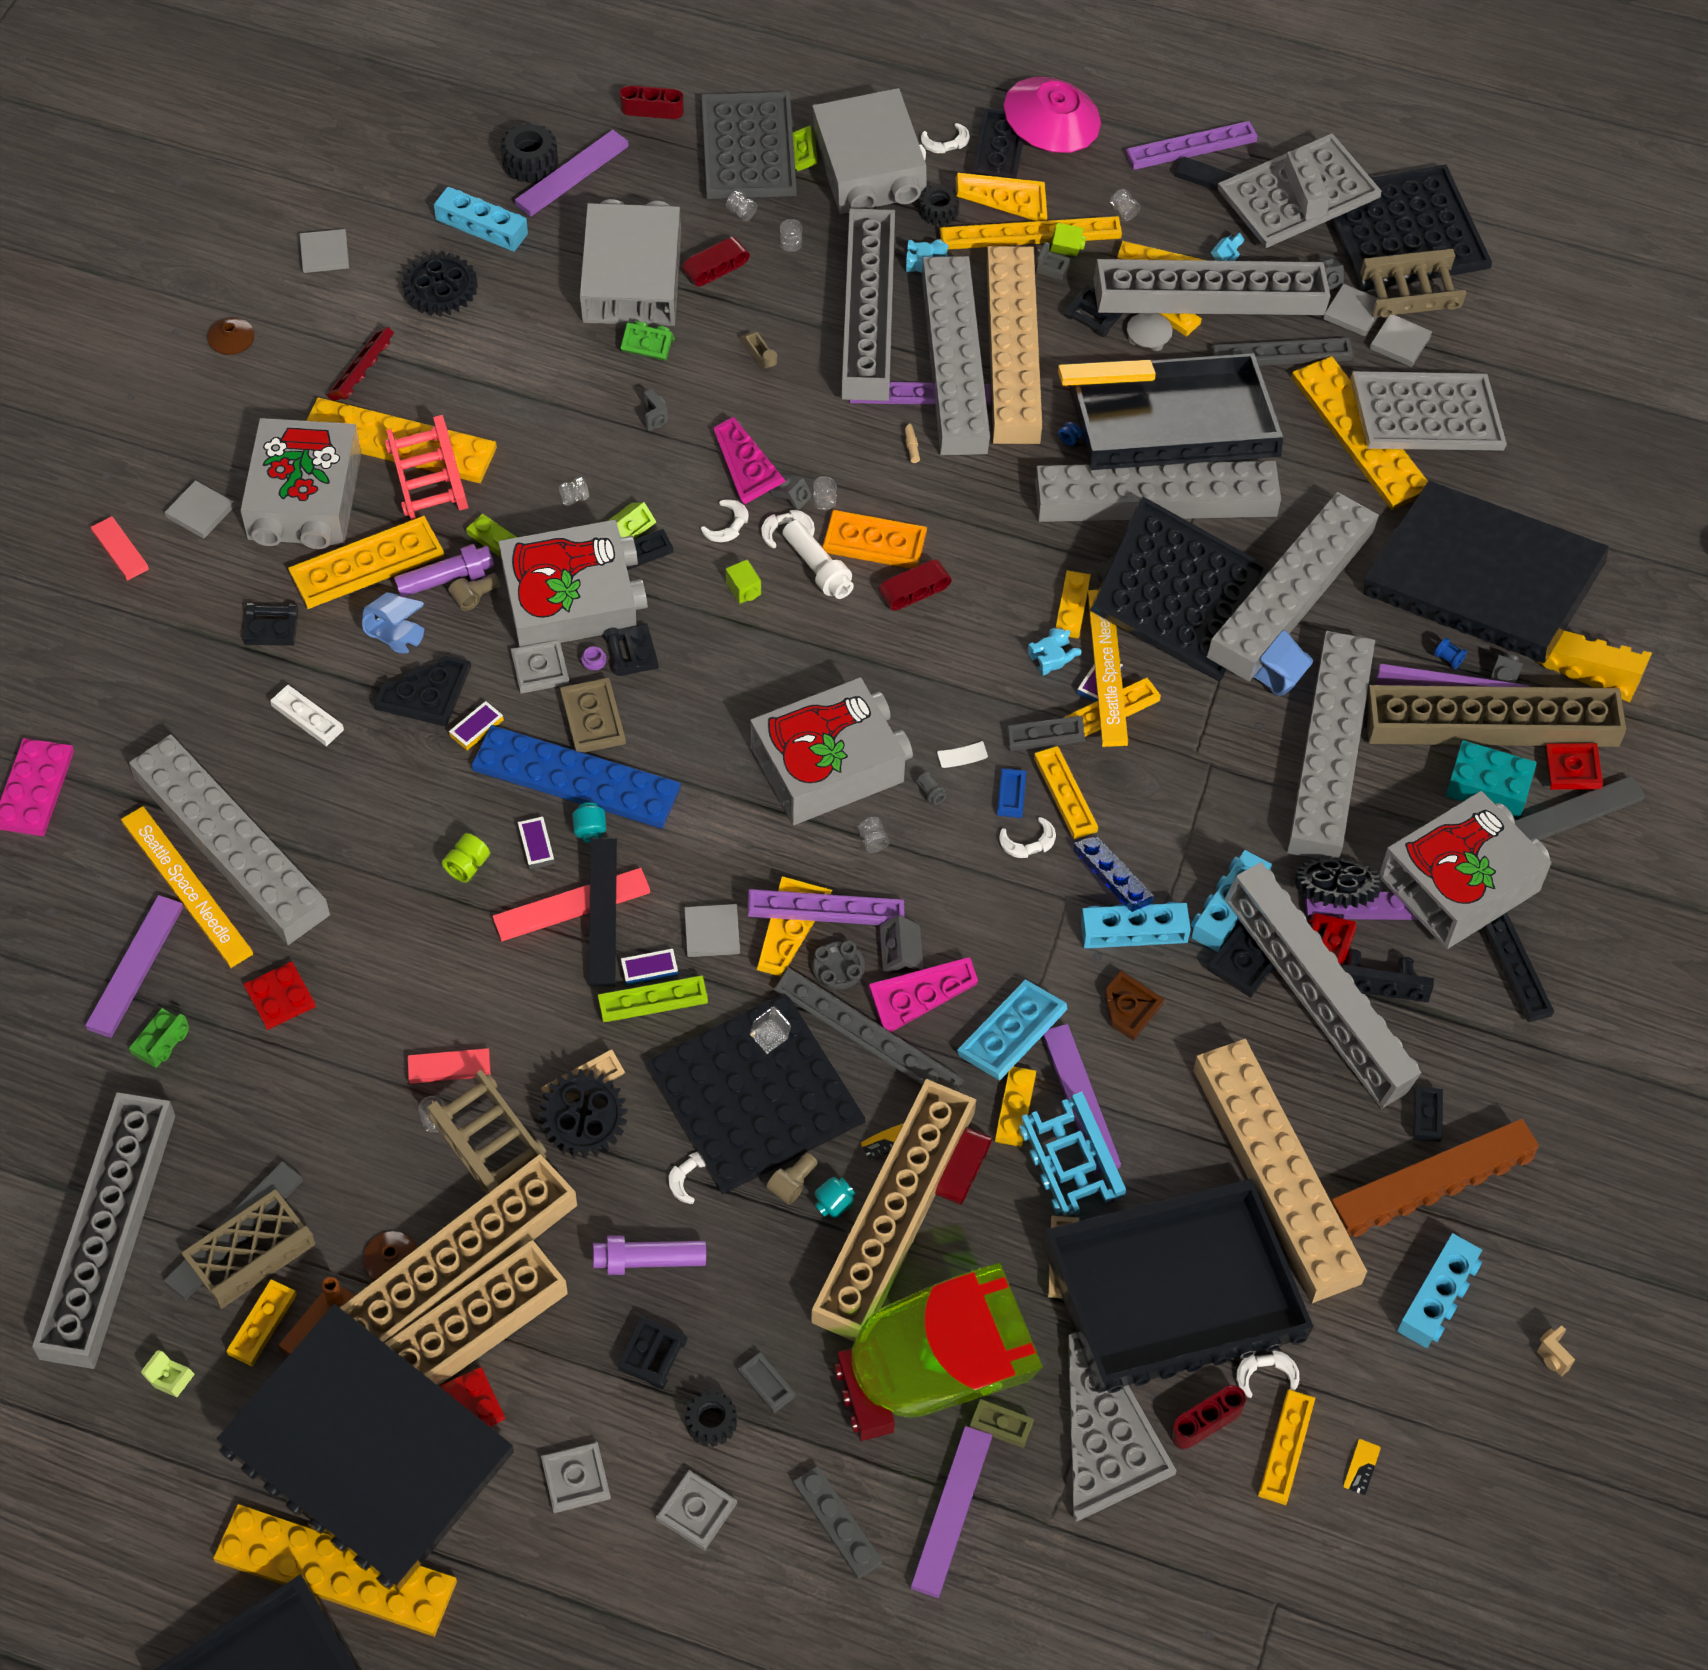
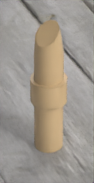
[905,423,920,463]

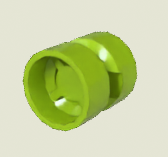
[442,833,490,883]

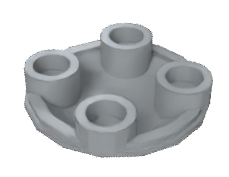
[1127,313,1173,351]

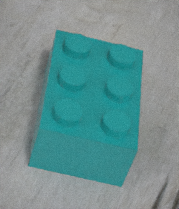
[1445,740,1537,819]

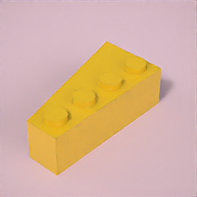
[1537,631,1652,703]

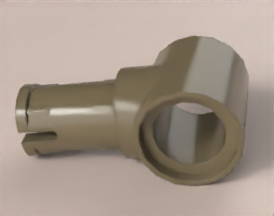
[448,573,500,611]
[767,1153,817,1205]

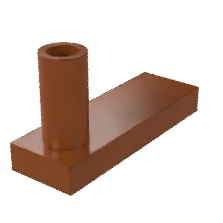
[278,1277,355,1356]

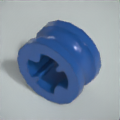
[1058,422,1082,446]

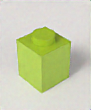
[1050,223,1086,257]
[726,560,761,604]

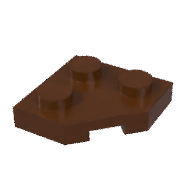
[1105,971,1165,1041]

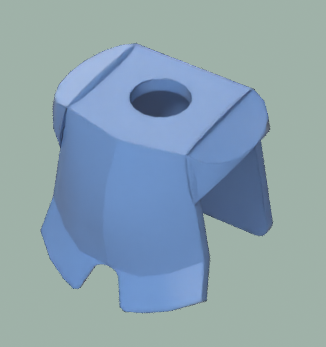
[362,592,425,654]
[1254,631,1313,697]

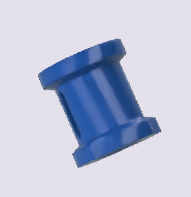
[1434,638,1468,669]

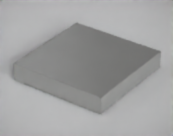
[300,229,349,273]
[1324,284,1378,337]
[1370,315,1432,367]
[165,480,235,539]
[511,640,570,694]
[685,904,740,957]
[541,1442,611,1513]
[656,1470,737,1551]

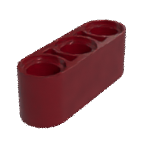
[620,85,684,119]
[682,237,750,287]
[878,559,952,611]
[935,1127,992,1205]
[1171,1385,1246,1449]

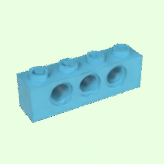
[434,187,528,252]
[1191,850,1272,952]
[1080,902,1191,949]
[1397,1233,1482,1348]

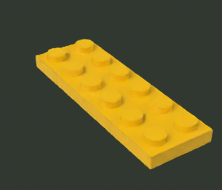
[288,516,444,609]

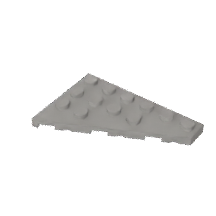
[1068,1332,1176,1522]

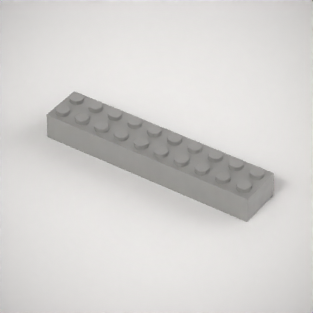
[842,209,895,401]
[922,256,990,455]
[1093,259,1330,315]
[1035,461,1281,522]
[1207,492,1379,682]
[1287,631,1375,860]
[129,734,330,945]
[1224,862,1422,1109]
[32,1092,175,1369]

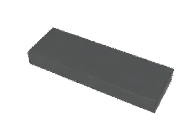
[1007,715,1085,752]

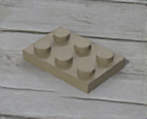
[560,678,626,753]

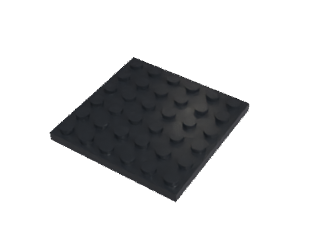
[1331,164,1492,292]
[1090,496,1269,682]
[645,994,865,1195]

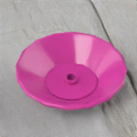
[1003,77,1101,153]

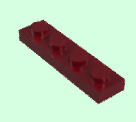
[327,327,394,401]

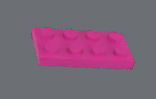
[0,738,74,836]

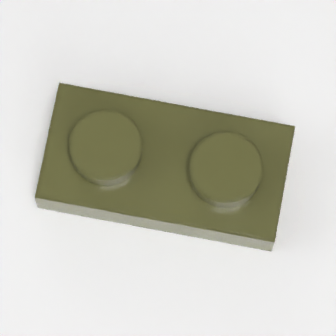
[970,1399,1034,1448]

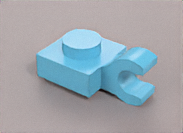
[1210,232,1245,261]

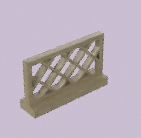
[181,1189,315,1309]

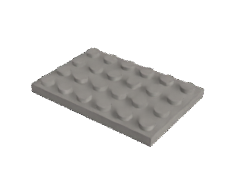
[1218,133,1382,248]
[1350,371,1507,451]

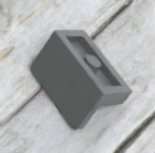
[880,915,924,974]

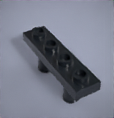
[1340,949,1434,1003]

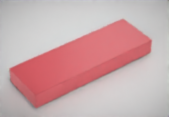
[91,516,149,581]
[408,1048,491,1084]

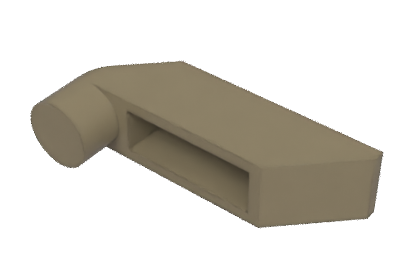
[739,332,777,368]

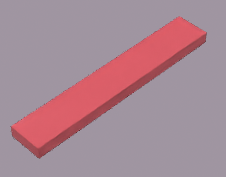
[493,868,650,942]

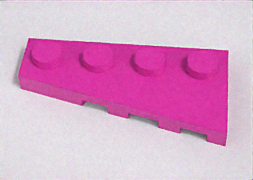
[713,416,786,504]
[869,957,978,1032]

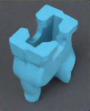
[906,239,949,273]
[1028,627,1081,676]

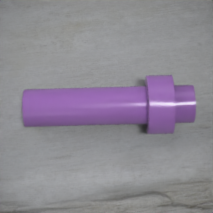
[394,544,495,597]
[593,1235,706,1275]

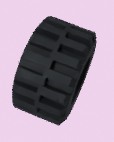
[500,123,558,183]

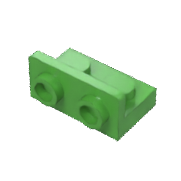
[621,321,675,361]
[129,1008,189,1069]

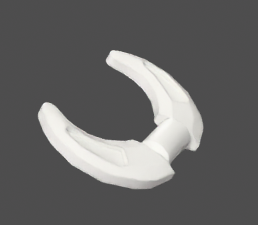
[921,123,970,153]
[701,499,749,542]
[761,510,815,548]
[999,817,1056,858]
[669,1152,705,1204]
[1236,1351,1299,1398]

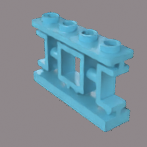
[1019,1091,1126,1217]

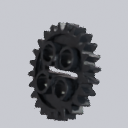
[402,252,478,316]
[1295,856,1381,909]
[538,1069,628,1159]

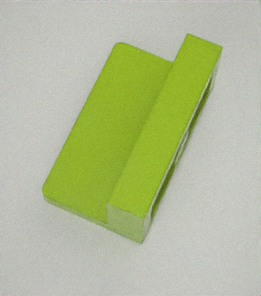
[608,502,656,539]

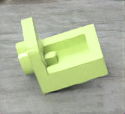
[141,1350,195,1397]

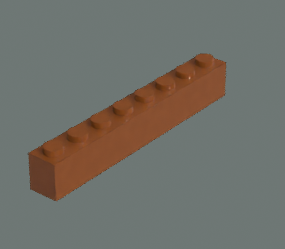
[1331,1119,1539,1237]

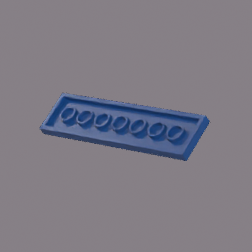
[472,725,681,829]

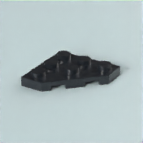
[374,656,471,727]

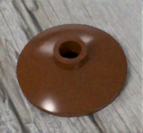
[207,317,254,355]
[363,1231,418,1280]

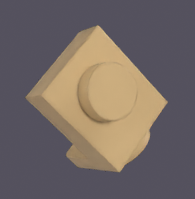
[1537,1326,1575,1377]

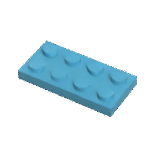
[957,979,1067,1081]

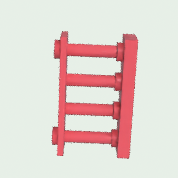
[385,415,469,520]

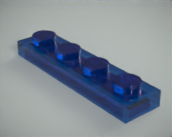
[1074,834,1154,912]

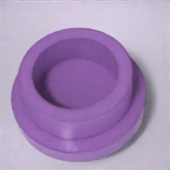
[581,646,606,671]

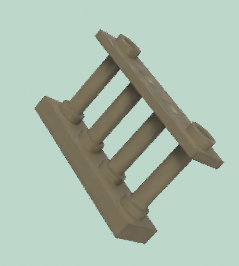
[1360,249,1467,317]
[426,1070,546,1195]

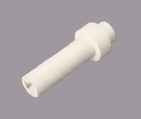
[783,520,854,599]

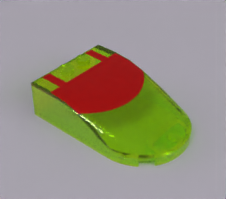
[852,1262,1043,1417]

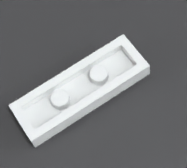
[270,685,344,746]

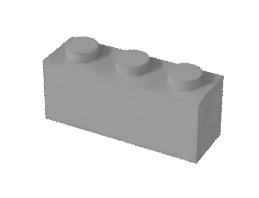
[1285,148,1330,220]

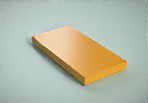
[822,510,927,569]

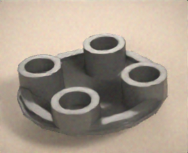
[813,941,865,990]

